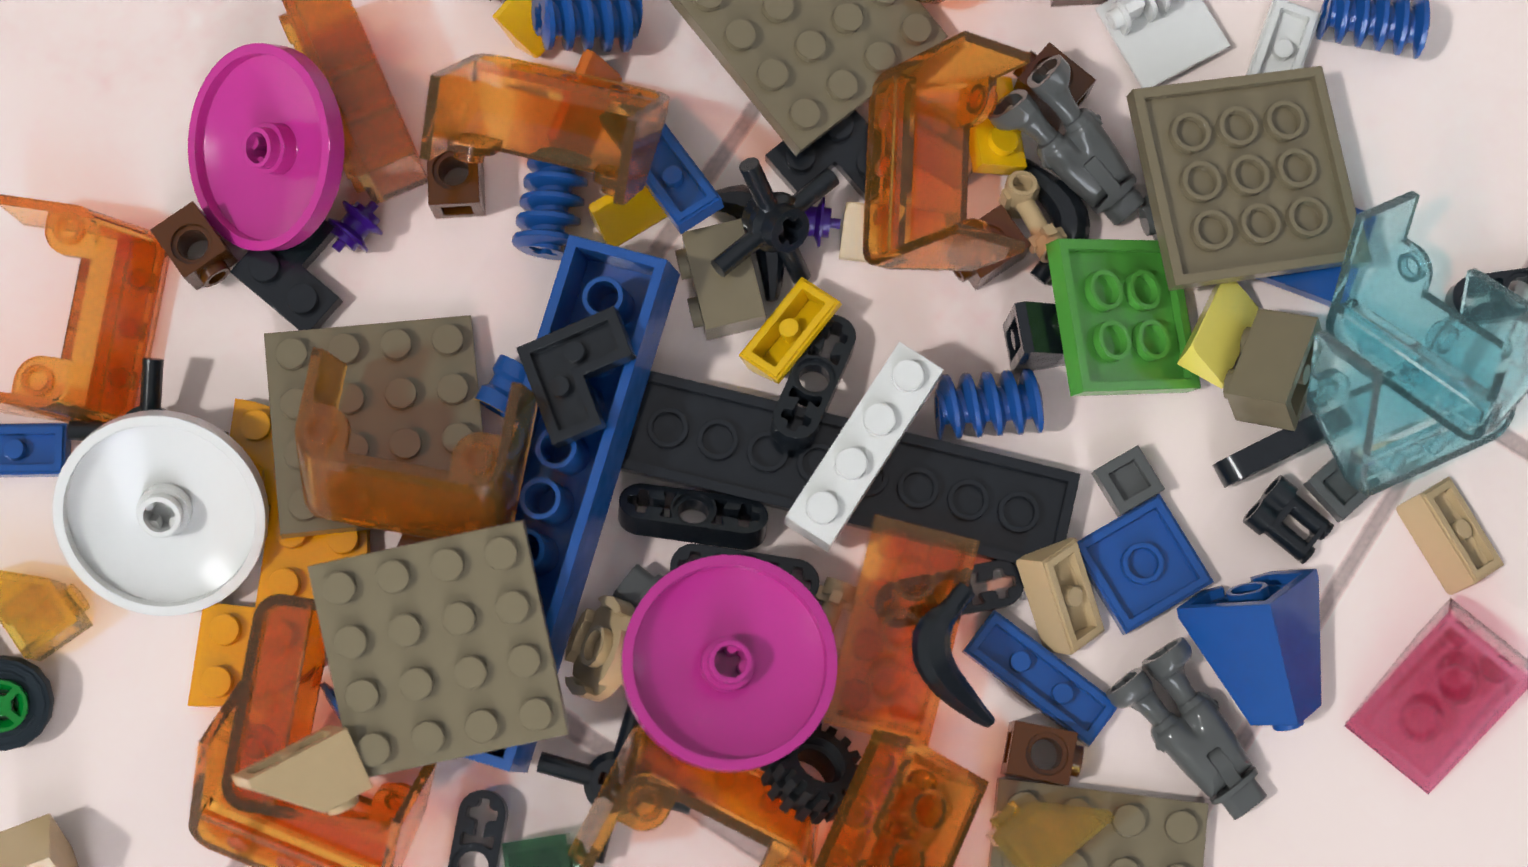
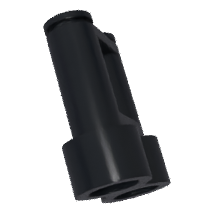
[1242,475,1334,564]

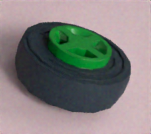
[0,655,54,751]

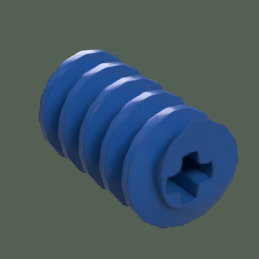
[531,0,643,53]
[1316,0,1430,59]
[512,148,592,260]
[934,369,1044,440]

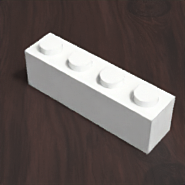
[784,341,944,552]

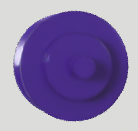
[805,197,841,247]
[327,200,383,253]

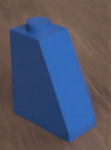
[1176,569,1322,731]

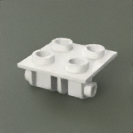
[1095,0,1230,88]

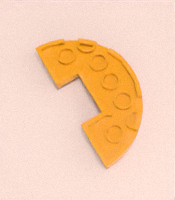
[187,398,371,708]

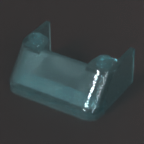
[1326,191,1528,441]
[1307,268,1528,496]

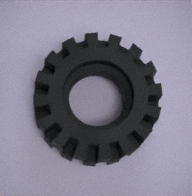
[760,722,865,824]

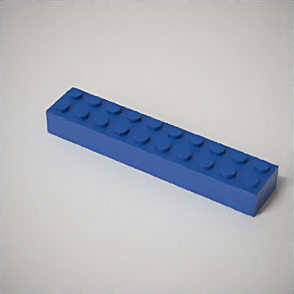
[464,234,680,773]

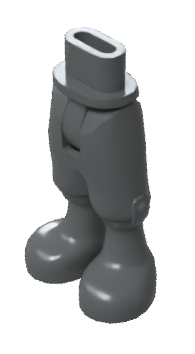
[988,54,1145,225]
[1106,637,1267,820]

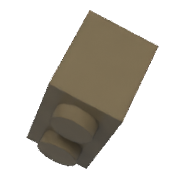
[675,219,766,341]
[1223,308,1327,431]

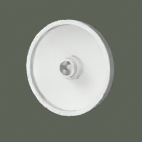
[52,410,269,616]

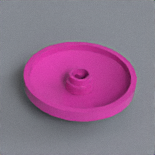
[188,43,344,251]
[621,555,837,772]

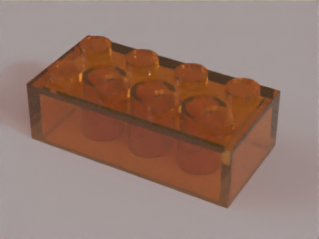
[278,0,428,204]
[823,512,980,749]
[814,729,989,867]

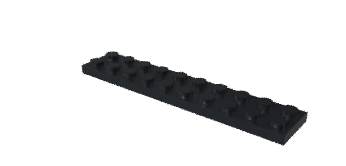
[620,371,1081,566]

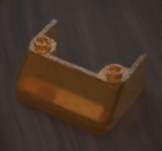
[863,31,1031,271]
[419,54,670,205]
[0,194,170,423]
[295,347,538,539]
[221,594,393,834]
[188,681,437,867]
[567,723,819,867]

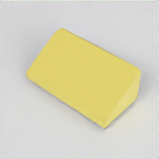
[1177,281,1259,389]

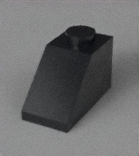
[1003,301,1065,374]

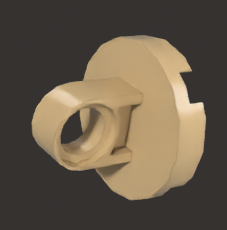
[565,595,635,702]

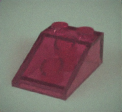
[1344,597,1528,794]

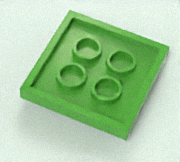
[1046,239,1201,396]

